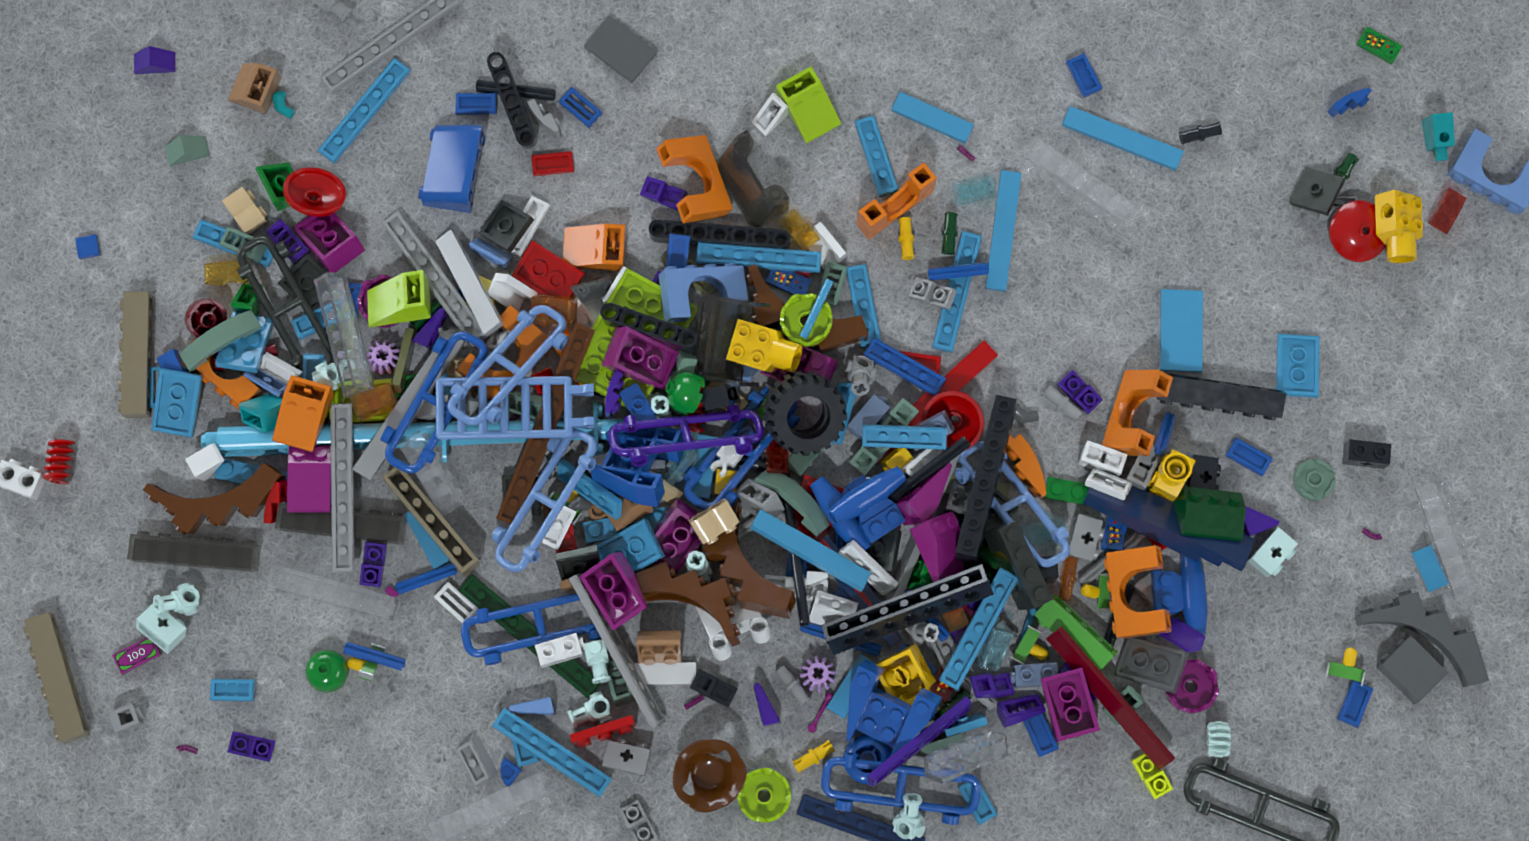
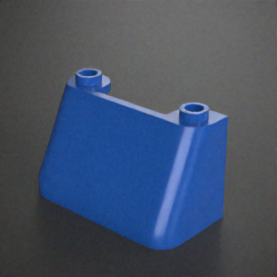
[418,125,486,213]

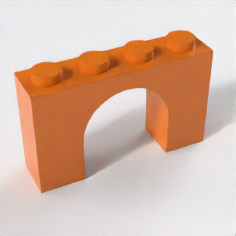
[656,135,733,223]
[856,162,937,240]
[455,305,548,400]
[1102,370,1173,456]
[1104,545,1172,639]

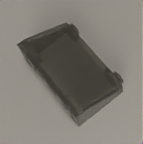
[717,130,789,228]

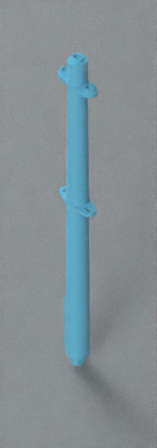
[201,402,624,463]

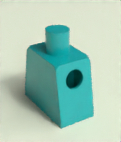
[1421,112,1455,162]
[239,393,282,434]

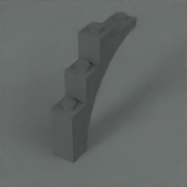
[1355,590,1489,688]

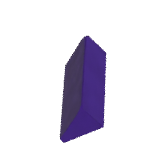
[1158,617,1206,653]

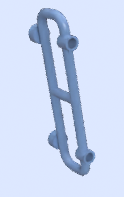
[448,305,569,426]
[492,429,597,573]
[954,441,1070,567]

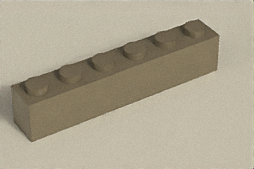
[118,291,153,418]
[382,467,480,578]
[23,612,90,744]

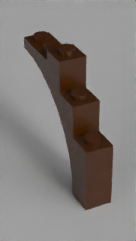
[746,264,868,354]
[143,463,286,535]
[702,499,796,619]
[635,561,741,647]

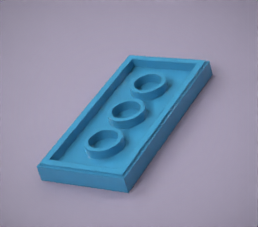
[1160,289,1203,373]

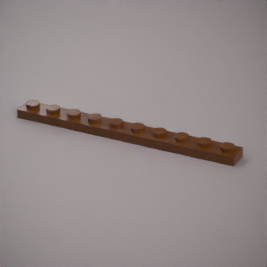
[496,323,595,524]

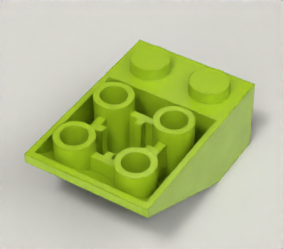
[775,66,841,144]
[367,270,431,327]

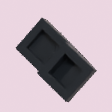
[690,669,738,708]

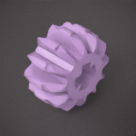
[366,339,400,375]
[800,656,836,693]

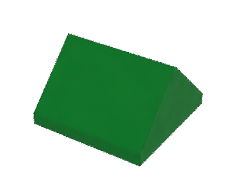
[255,162,294,212]

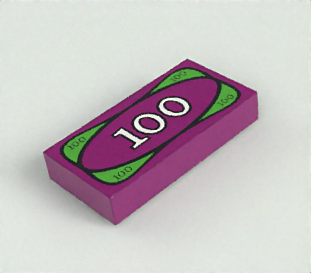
[112,638,161,675]

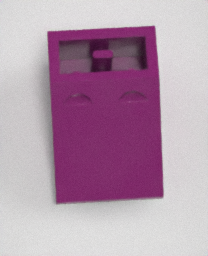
[760,338,838,400]

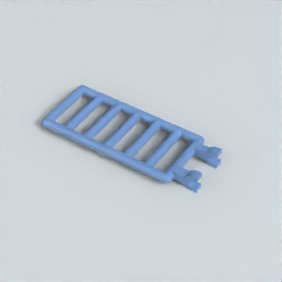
[436,376,594,440]

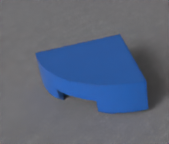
[500,757,522,788]

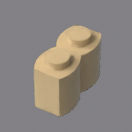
[222,187,268,235]
[688,498,739,545]

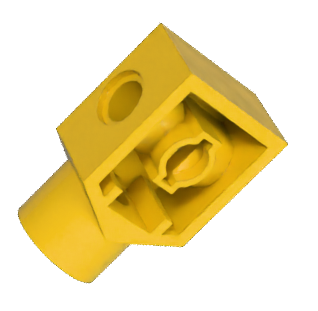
[1375,190,1423,263]
[726,319,802,373]
[1147,449,1196,501]
[876,643,940,712]

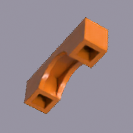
[183,337,263,410]

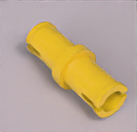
[898,217,915,260]
[792,740,836,773]

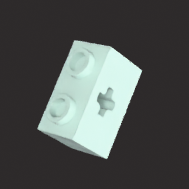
[1248,527,1298,577]
[135,604,187,654]

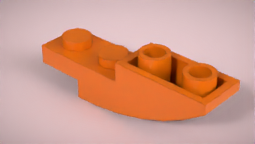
[1006,434,1046,500]

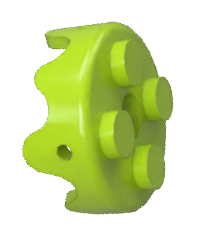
[780,293,833,347]
[737,768,791,823]

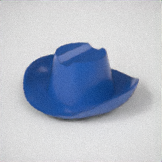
[843,735,892,784]

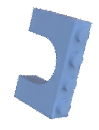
[1447,129,1529,215]
[659,263,750,323]

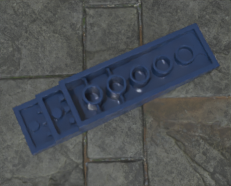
[1083,486,1254,572]

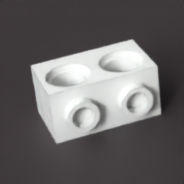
[1078,440,1128,477]
[0,459,45,501]

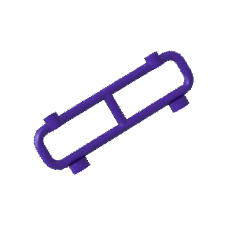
[608,404,764,467]

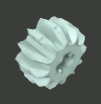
[1206,721,1231,758]

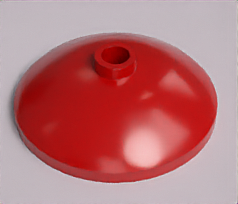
[283,167,346,217]
[1329,200,1386,262]
[922,390,985,451]

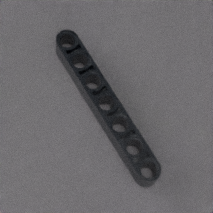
[648,219,791,249]

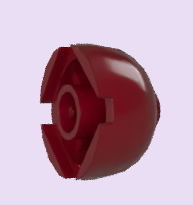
[184,298,228,338]

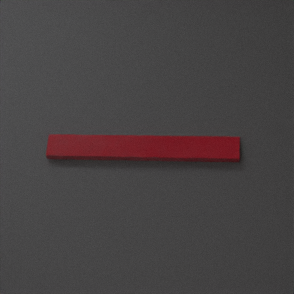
[1046,626,1175,770]

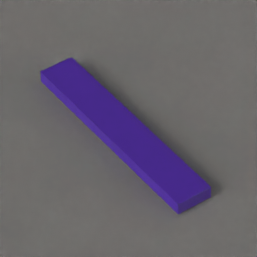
[867,696,971,787]

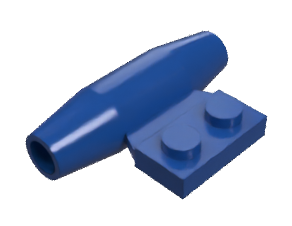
[827,467,906,543]
[810,474,872,550]
[1151,555,1208,635]

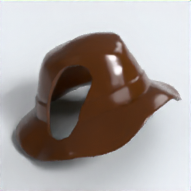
[673,739,747,813]

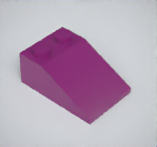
[293,213,365,275]
[601,327,679,390]
[287,446,331,512]
[896,462,952,526]
[652,498,701,573]
[910,511,964,582]
[579,551,647,631]
[1040,668,1100,742]

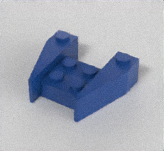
[591,427,684,507]
[846,660,942,758]

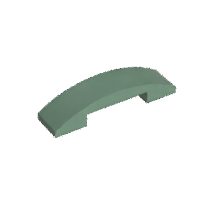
[179,310,262,372]
[849,398,919,476]
[755,468,830,537]

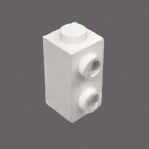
[535,633,585,668]

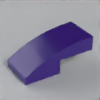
[640,176,688,211]
[970,673,1014,698]

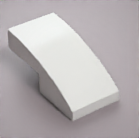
[784,571,828,590]

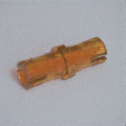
[1059,557,1078,601]

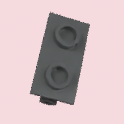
[571,275,613,304]

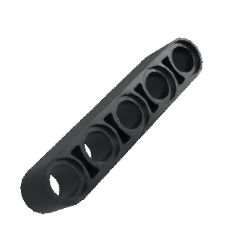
[487,52,537,149]
[600,303,699,353]

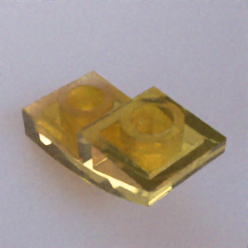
[778,209,820,251]
[204,261,249,286]

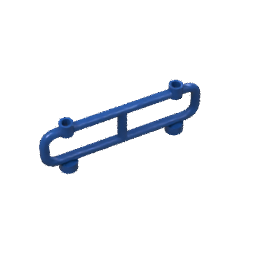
[380,331,488,473]
[684,384,800,510]
[461,593,602,666]
[821,752,981,825]

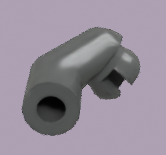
[1014,403,1039,423]
[566,496,592,511]

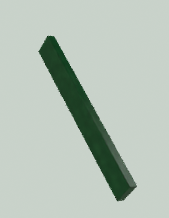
[459,574,601,699]

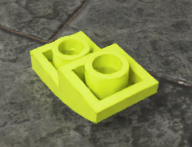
[1131,753,1173,800]

